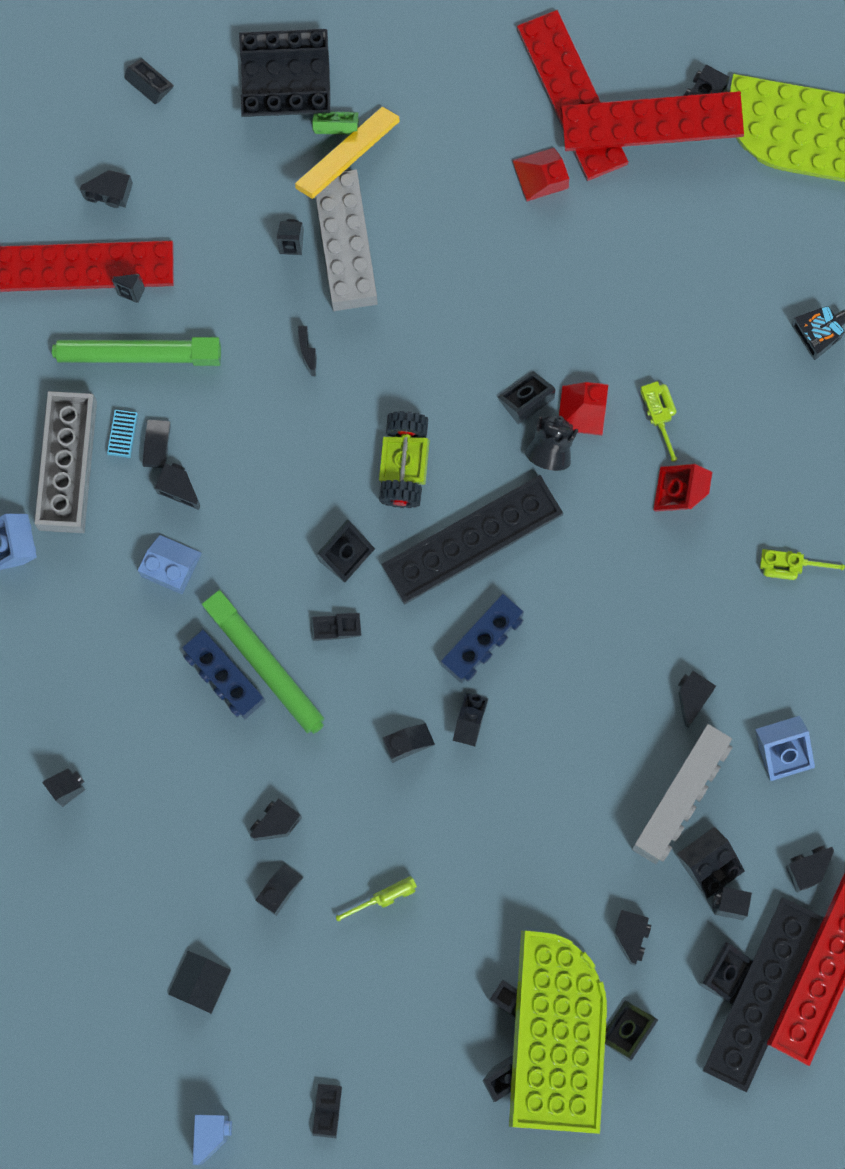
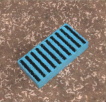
[107,410,138,458]

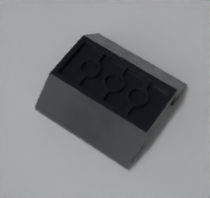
[239,29,331,117]

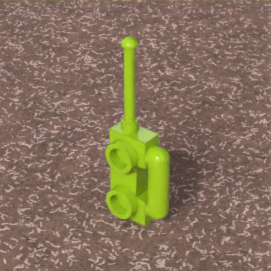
[640,381,677,462]
[760,549,845,580]
[336,876,417,921]

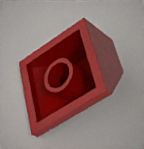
[512,147,570,202]
[559,382,608,436]
[653,464,713,512]

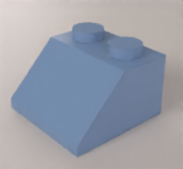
[0,514,37,570]
[138,535,202,595]
[755,716,815,781]
[193,1115,232,1165]

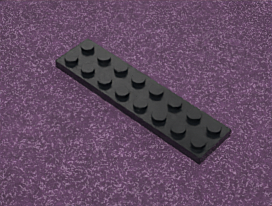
[381,475,563,605]
[702,897,824,1093]

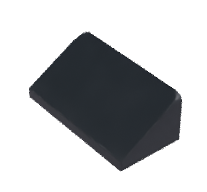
[124,58,174,104]
[112,274,145,303]

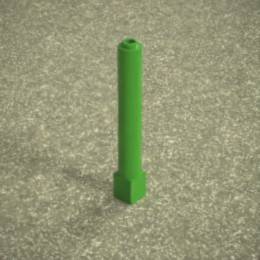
[52,337,221,366]
[202,590,325,734]

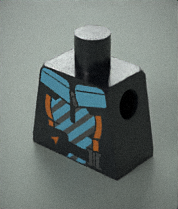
[792,306,845,360]

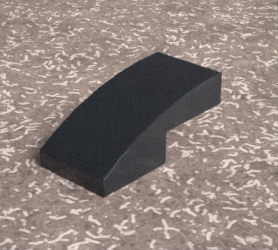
[298,326,317,376]
[142,420,171,468]
[311,613,361,641]
[312,1084,342,1138]

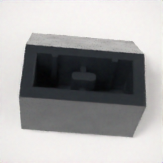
[677,826,745,899]

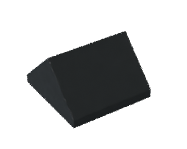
[498,371,556,425]
[317,520,375,583]
[700,942,752,1004]
[168,951,231,1014]
[605,1000,658,1061]

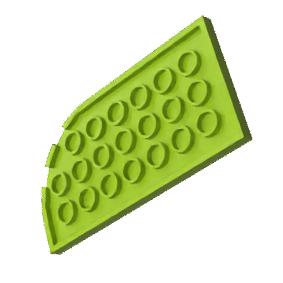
[730,74,845,182]
[509,931,607,1134]

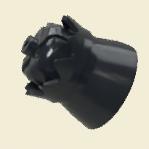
[525,416,578,471]

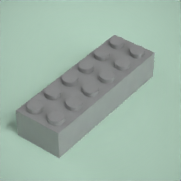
[316,170,378,311]
[35,391,97,533]
[632,724,733,864]

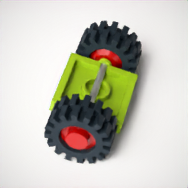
[379,411,430,508]

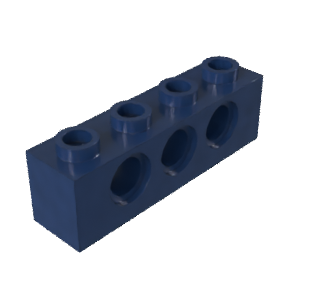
[441,594,524,684]
[182,630,266,720]

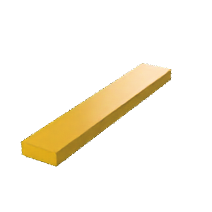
[295,107,400,199]

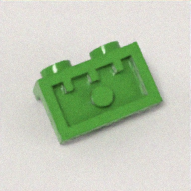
[313,112,359,135]

